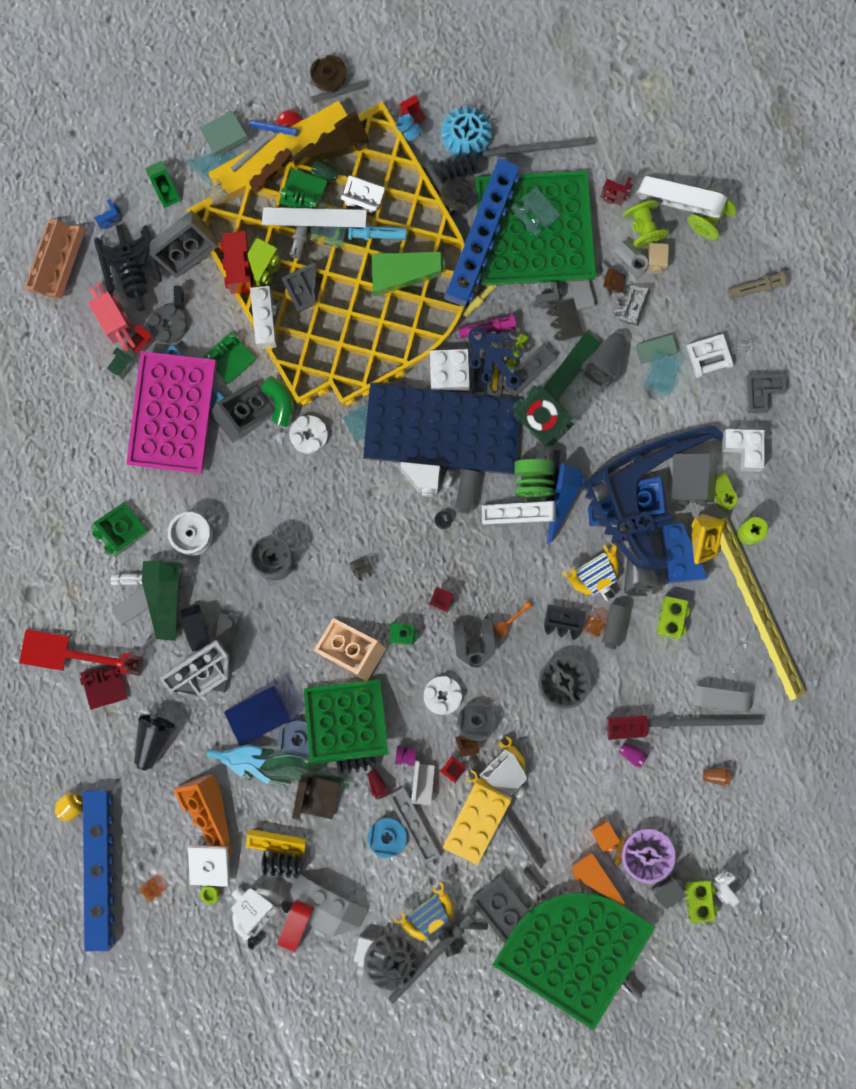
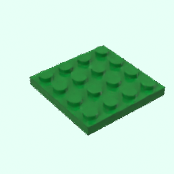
[303,679,389,764]

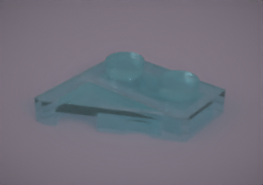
[186,151,235,187]

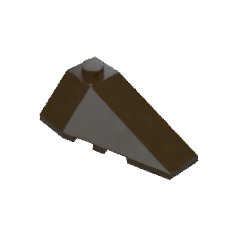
[292,111,369,167]

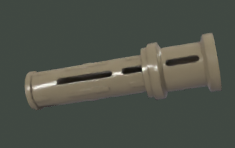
[728,271,787,300]

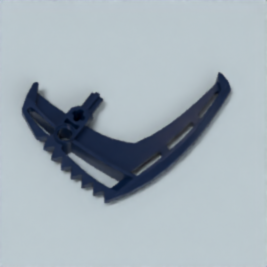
[582,424,723,570]

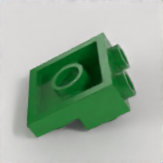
[91,502,148,557]

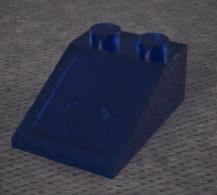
[224,686,293,746]

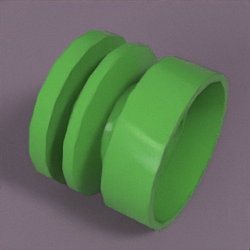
[515,459,555,499]

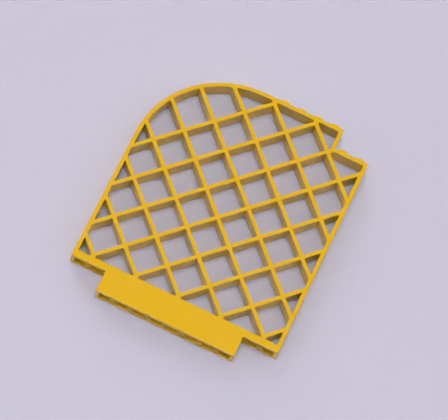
[186,101,470,407]

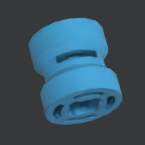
[395,114,421,141]

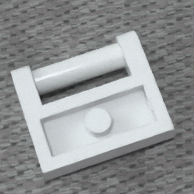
[686,334,733,378]

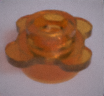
[139,878,163,902]

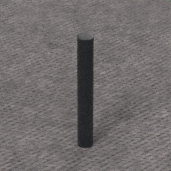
[546,450,561,502]

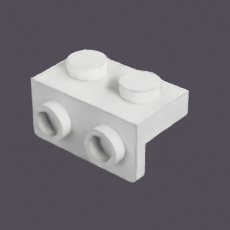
[341,175,386,213]
[712,872,740,906]

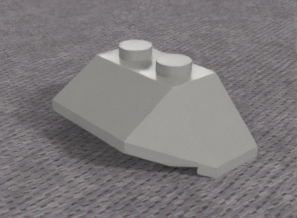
[159,639,229,698]
[290,874,368,937]

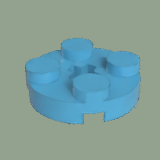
[368,818,407,858]

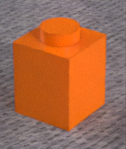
[590,821,620,853]

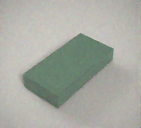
[635,335,678,364]

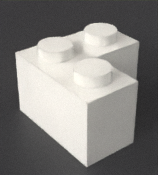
[722,429,764,472]

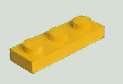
[246,829,306,857]

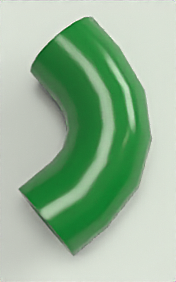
[262,376,294,427]

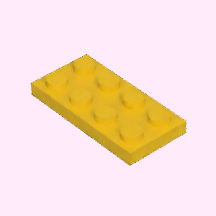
[443,780,512,865]

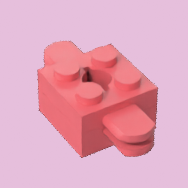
[88,282,136,352]

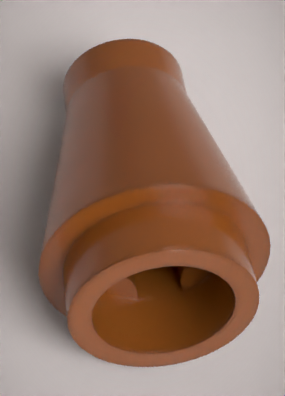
[703,767,731,786]

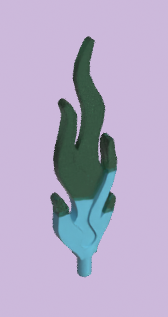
[206,745,350,788]

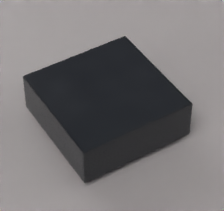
[174,285,184,309]

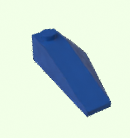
[588,477,669,526]

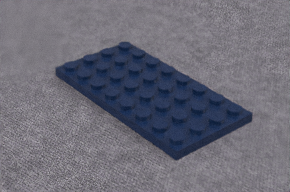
[363,383,521,475]

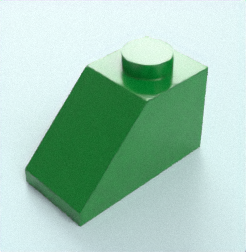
[145,160,181,208]

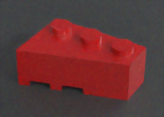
[220,231,253,294]

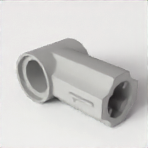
[613,240,648,277]

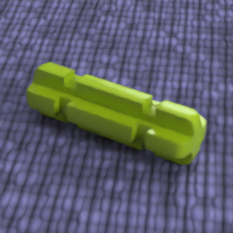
[505,334,529,370]

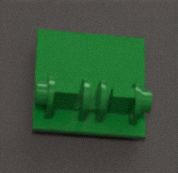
[279,168,327,209]
[203,332,256,384]

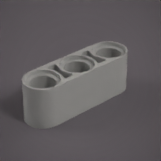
[693,686,751,713]

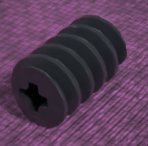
[439,152,480,184]
[336,756,376,775]
[261,850,304,879]

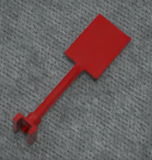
[19,629,143,676]

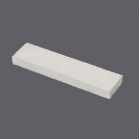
[482,501,556,525]

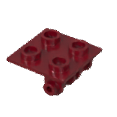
[80,665,128,710]

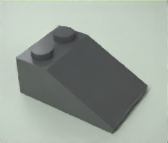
[210,379,275,443]

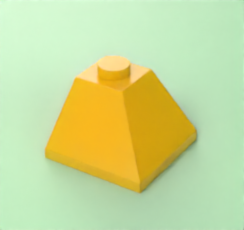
[691,514,725,564]

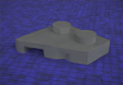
[281,262,316,313]

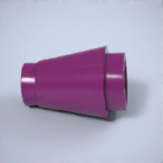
[618,743,649,768]

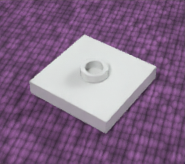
[188,845,230,886]

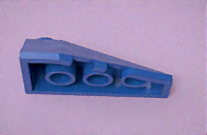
[546,463,585,544]

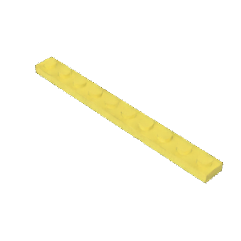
[720,517,806,700]

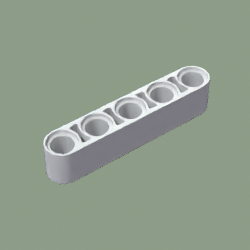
[637,176,727,218]

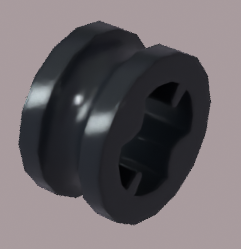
[434,511,452,530]

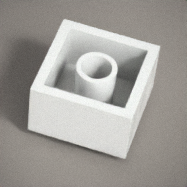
[430,349,469,392]

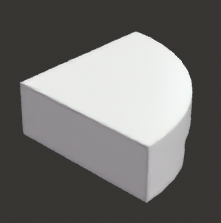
[443,468,455,488]

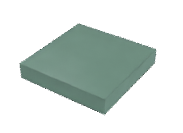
[199,111,248,157]

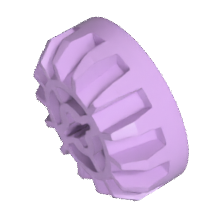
[621,829,675,883]

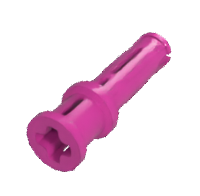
[458,313,517,339]

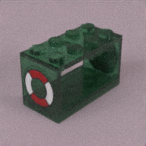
[512,385,578,448]

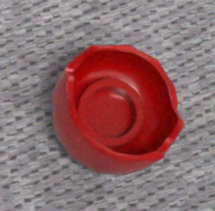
[275,110,303,127]

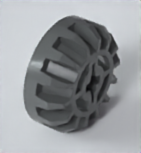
[538,656,591,709]
[364,934,418,991]

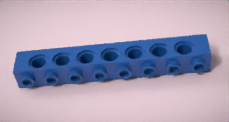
[444,158,520,307]

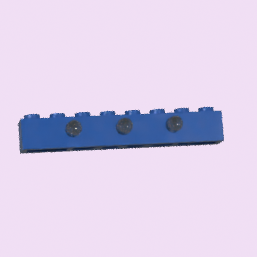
[83,790,115,952]

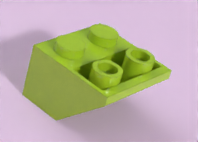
[247,238,281,287]

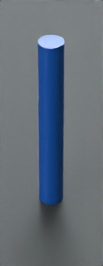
[249,120,300,137]

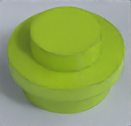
[200,885,220,904]

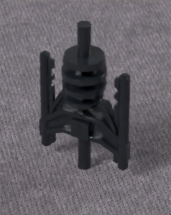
[94,225,162,311]

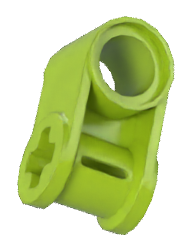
[715,472,738,511]

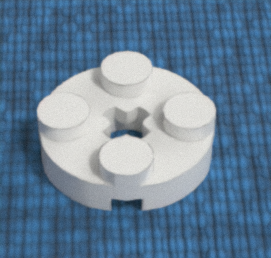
[289,415,328,454]
[424,676,462,715]

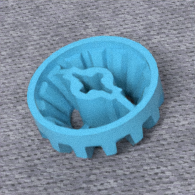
[442,106,492,158]

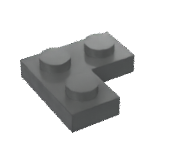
[746,374,786,413]

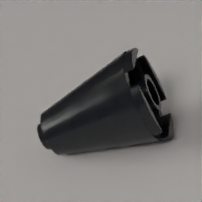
[134,714,177,771]

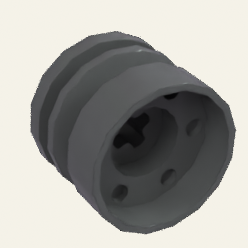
[250,536,295,581]

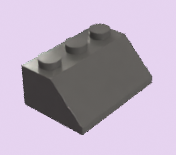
[150,210,218,278]

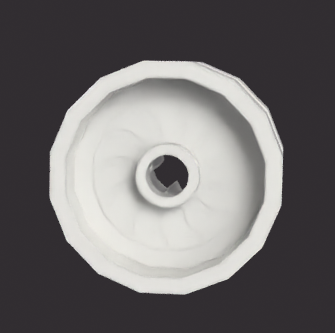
[168,512,213,556]

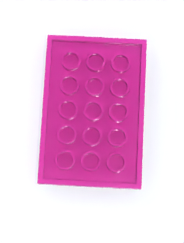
[126,351,217,474]

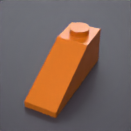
[571,852,625,905]

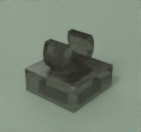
[349,556,372,581]

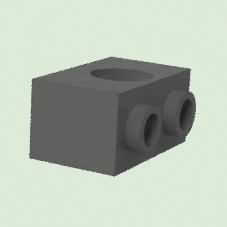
[651,876,687,909]

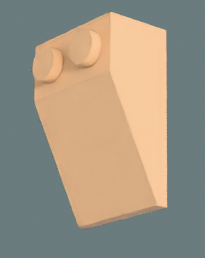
[314,618,386,681]

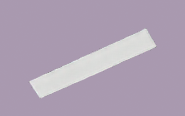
[262,207,367,227]

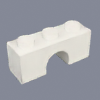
[250,286,277,349]

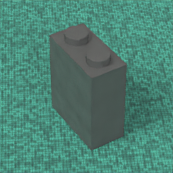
[671,454,717,506]

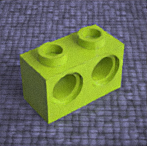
[656,596,690,640]
[684,879,717,923]

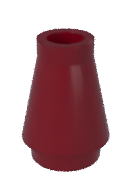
[366,769,390,800]

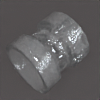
[203,178,229,205]

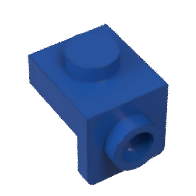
[95,198,121,230]

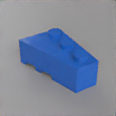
[660,523,708,584]

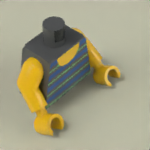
[393,881,454,945]

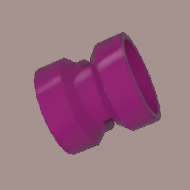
[395,745,416,766]

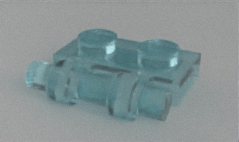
[511,187,560,236]
[310,203,347,249]

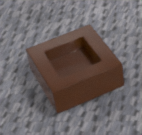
[603,269,626,294]
[455,736,480,758]

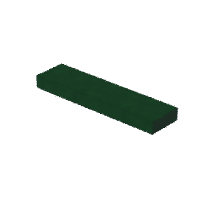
[541,332,601,403]

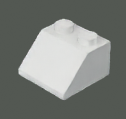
[401,462,440,497]

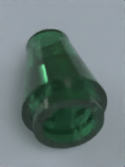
[311,159,340,182]

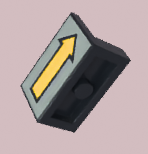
[472,358,503,397]

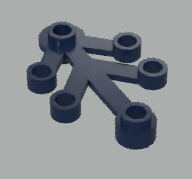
[468,327,523,389]

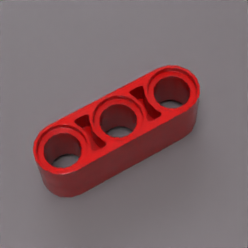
[277,899,314,953]

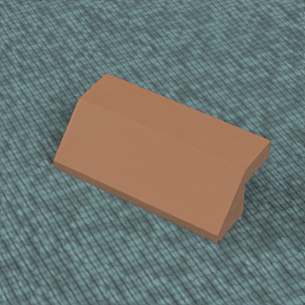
[24,220,86,299]

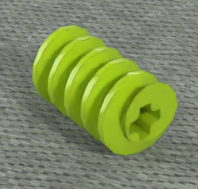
[737,517,768,545]

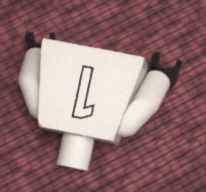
[231,887,293,950]

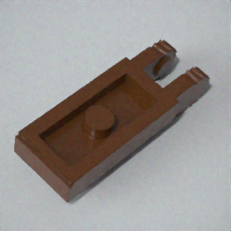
[249,148,293,193]

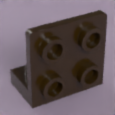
[292,774,340,820]

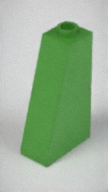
[372,252,445,296]

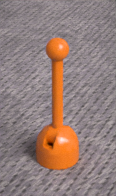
[493,602,532,639]

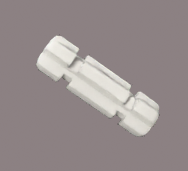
[111,574,142,585]

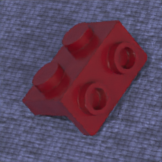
[600,176,633,206]

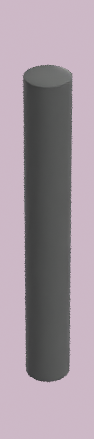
[311,80,366,104]

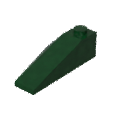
[141,561,182,641]

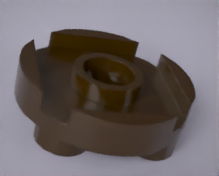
[310,55,347,93]

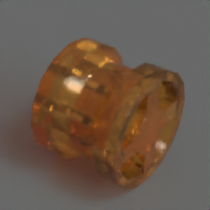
[582,615,606,638]

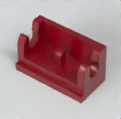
[606,715,648,740]

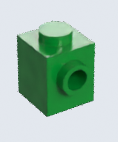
[389,623,418,645]

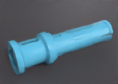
[348,223,406,240]

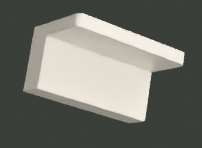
[411,761,435,805]

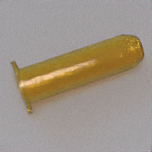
[613,837,627,866]

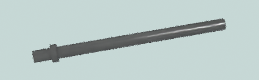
[467,757,543,870]

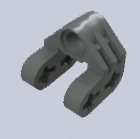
[453,618,495,668]

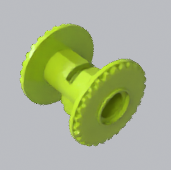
[687,190,737,241]
[623,200,669,248]

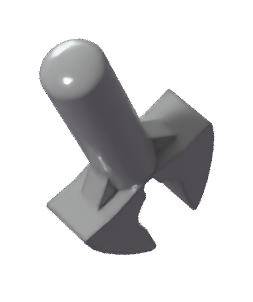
[595,262,611,298]

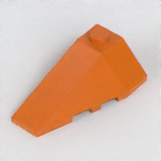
[173,774,232,855]

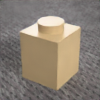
[647,243,669,274]

